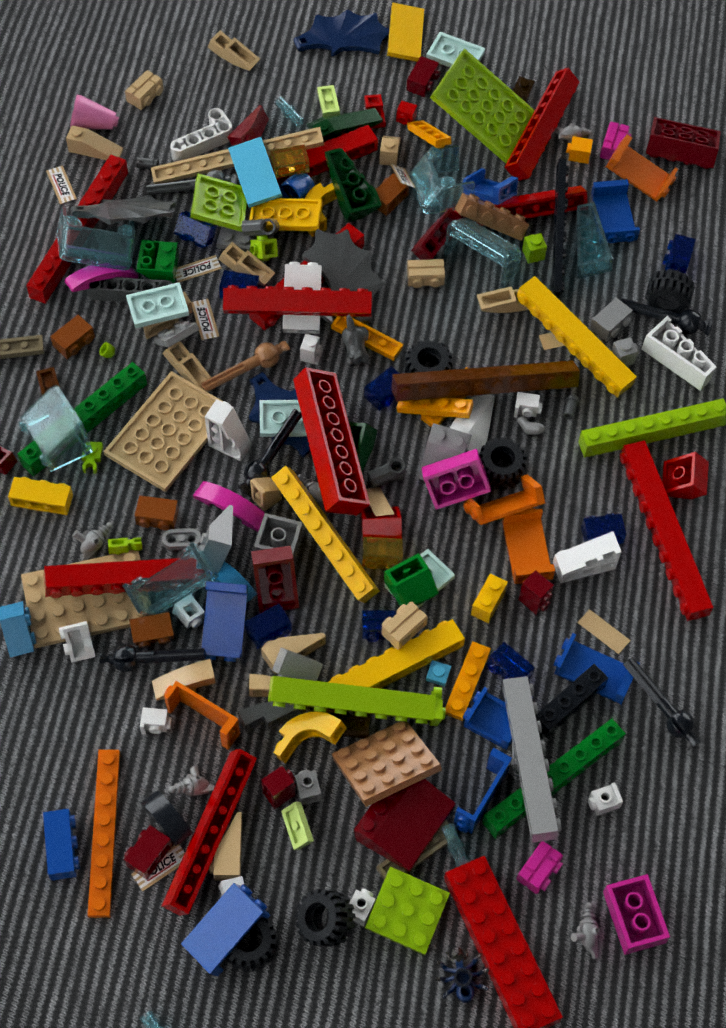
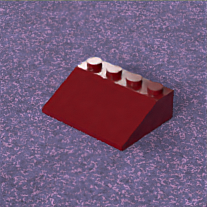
[646,117,721,169]
[354,779,456,872]

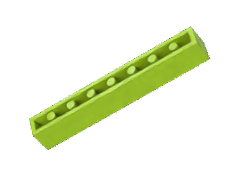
[578,398,726,458]
[268,676,436,724]

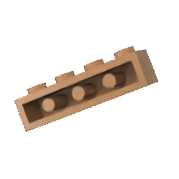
[455,192,529,241]

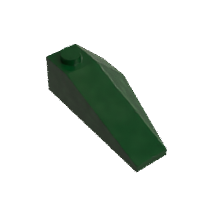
[307,108,383,142]
[324,148,382,223]
[349,422,378,472]

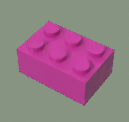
[422,449,491,510]
[603,874,670,955]

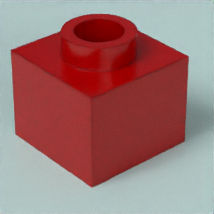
[396,100,417,125]

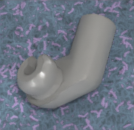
[517,415,545,435]

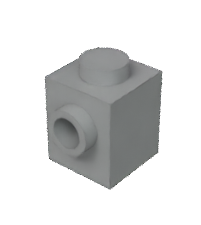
[611,337,639,366]
[295,770,321,805]

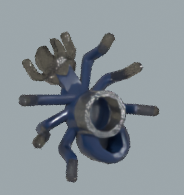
[435,947,489,1003]

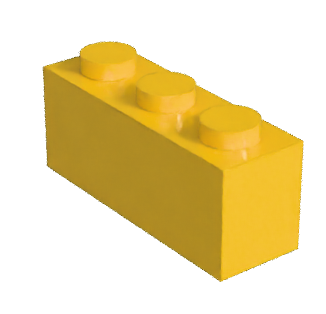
[8,477,73,515]

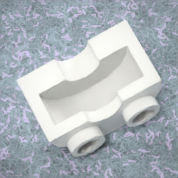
[59,621,95,663]

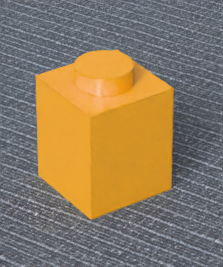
[566,136,593,164]

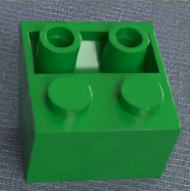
[137,240,179,284]
[384,553,439,606]

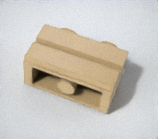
[125,70,163,110]
[407,259,445,288]
[381,602,428,650]

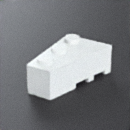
[205,399,252,461]
[553,531,621,583]

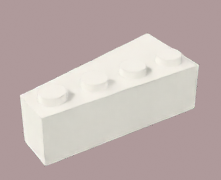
[641,316,716,391]

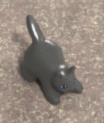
[342,315,369,366]

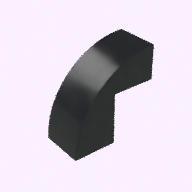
[141,790,193,846]

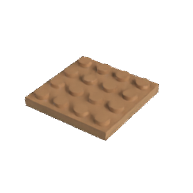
[332,722,442,807]

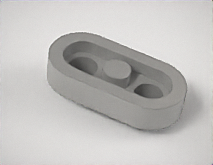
[162,528,201,550]

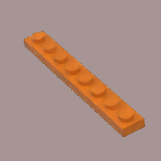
[87,750,120,918]

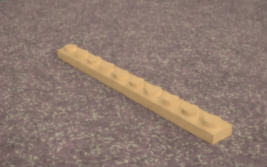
[151,127,324,184]

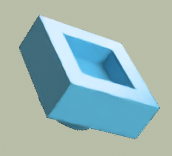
[426,660,451,687]

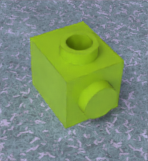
[522,233,547,264]

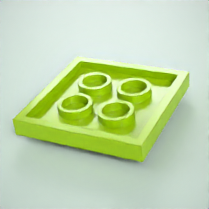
[190,173,247,232]
[365,866,450,955]

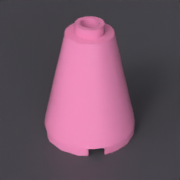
[70,94,119,130]

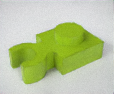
[81,441,103,474]
[108,537,142,555]
[430,687,446,726]

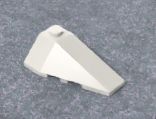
[450,394,495,453]

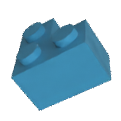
[0,601,37,657]

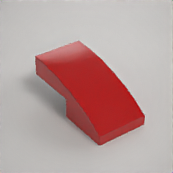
[364,94,386,128]

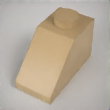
[380,136,401,166]
[250,477,282,512]

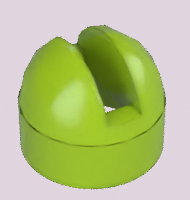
[99,342,115,358]

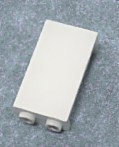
[283,262,322,334]

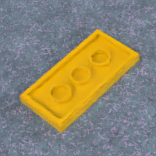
[387,3,424,62]
[249,198,323,231]

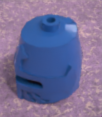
[279,173,315,199]

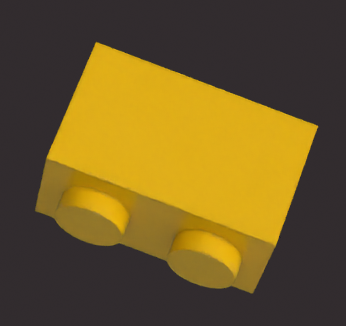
[471,573,508,624]

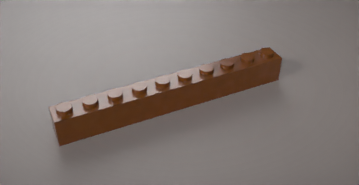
[392,360,580,402]

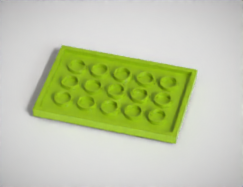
[430,48,535,163]

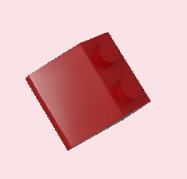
[662,452,709,500]
[361,506,402,544]

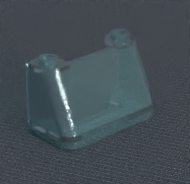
[18,385,93,472]

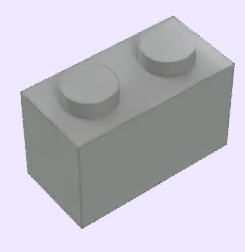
[590,298,633,342]
[272,647,323,681]

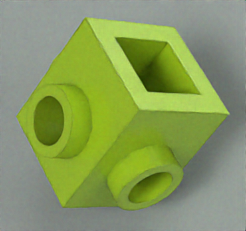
[250,235,278,261]

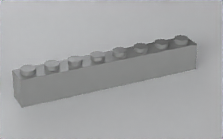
[502,676,561,843]

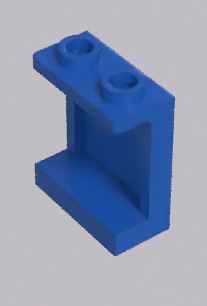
[462,168,518,205]
[463,687,512,750]

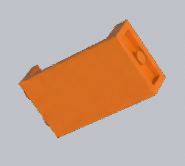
[606,134,678,202]
[463,474,545,525]
[502,508,555,584]
[164,681,240,750]

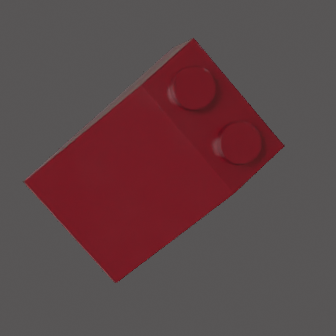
[251,546,299,614]

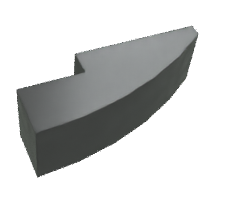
[238,702,305,732]

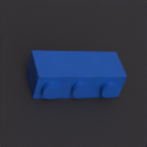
[43,809,80,881]

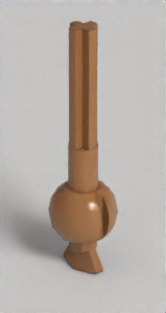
[201,341,290,392]

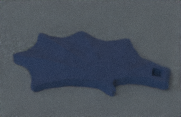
[293,10,389,57]
[249,372,311,458]

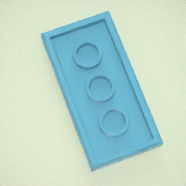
[228,137,282,208]

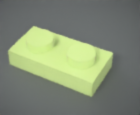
[317,85,340,117]
[281,802,314,850]

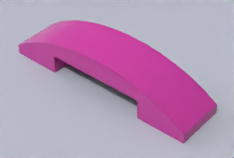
[65,262,139,292]
[193,481,265,532]

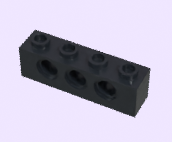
[535,664,608,737]

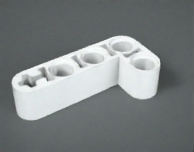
[170,108,232,162]

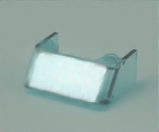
[409,145,475,214]
[57,205,136,270]
[444,217,522,289]
[122,542,219,616]

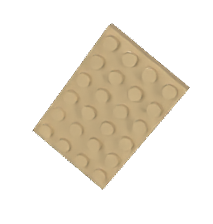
[103,371,223,492]
[21,550,153,648]

